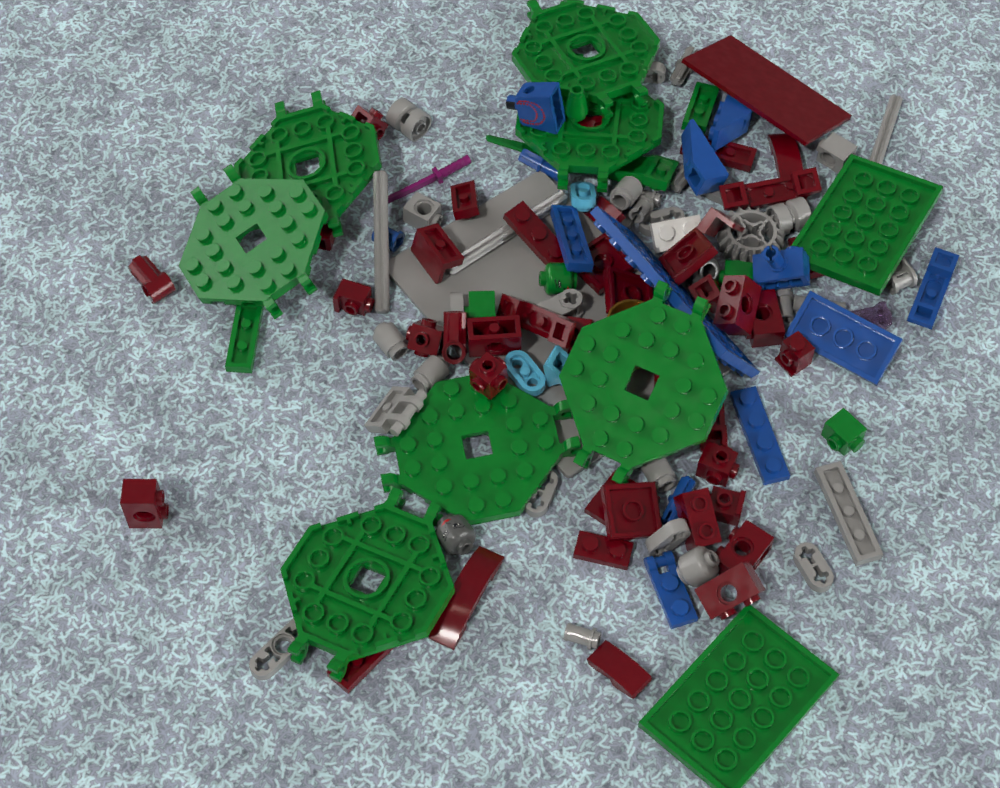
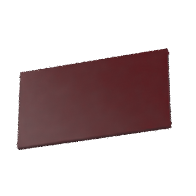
[681,35,852,146]

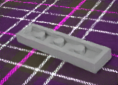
[814,461,883,566]

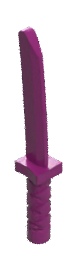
[388,155,472,203]

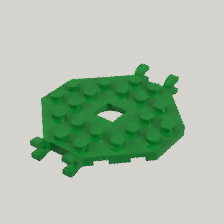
[512,0,660,119]
[515,54,664,193]
[234,90,382,238]
[179,164,329,319]
[559,280,729,484]
[374,375,581,525]
[280,487,455,682]

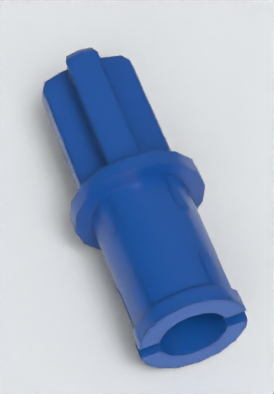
[518,149,558,182]
[661,476,696,525]

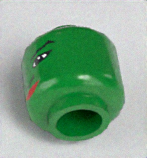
[539,262,577,296]

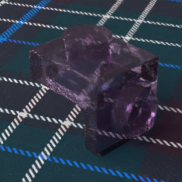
[851,301,892,330]

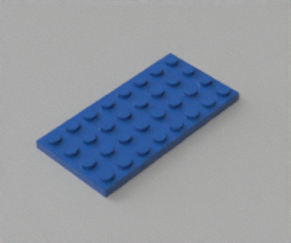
[590,206,760,378]

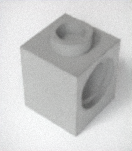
[816,132,858,173]
[403,191,443,229]

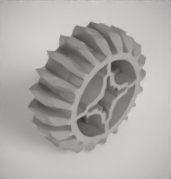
[716,206,785,262]

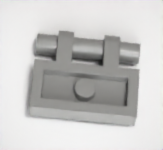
[364,386,427,437]

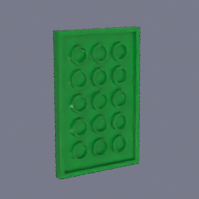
[791,154,943,296]
[638,605,840,788]

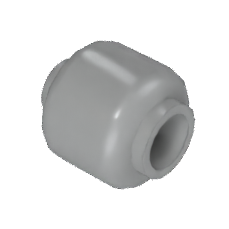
[676,546,719,587]

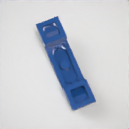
[907,247,959,330]

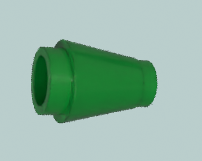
[564,84,589,122]

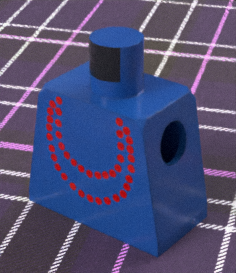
[506,82,566,134]

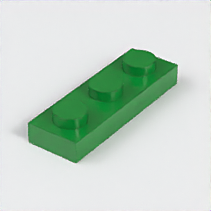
[681,82,720,135]
[225,303,264,373]

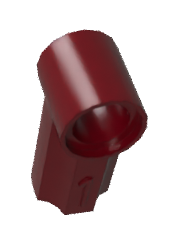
[128,255,176,304]
[442,311,468,364]

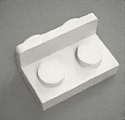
[649,214,708,254]

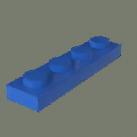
[550,205,594,273]
[730,386,790,485]

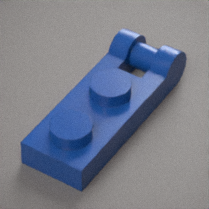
[644,550,698,629]

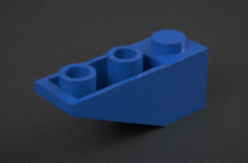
[708,94,753,151]
[681,119,729,196]

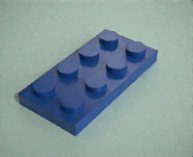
[785,291,903,386]

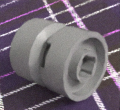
[386,97,432,142]
[766,197,811,235]

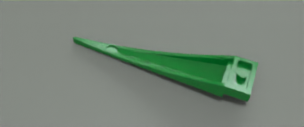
[486,135,679,191]

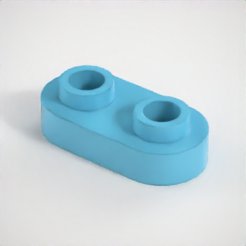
[570,182,596,212]
[504,350,546,397]

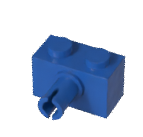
[752,245,810,290]

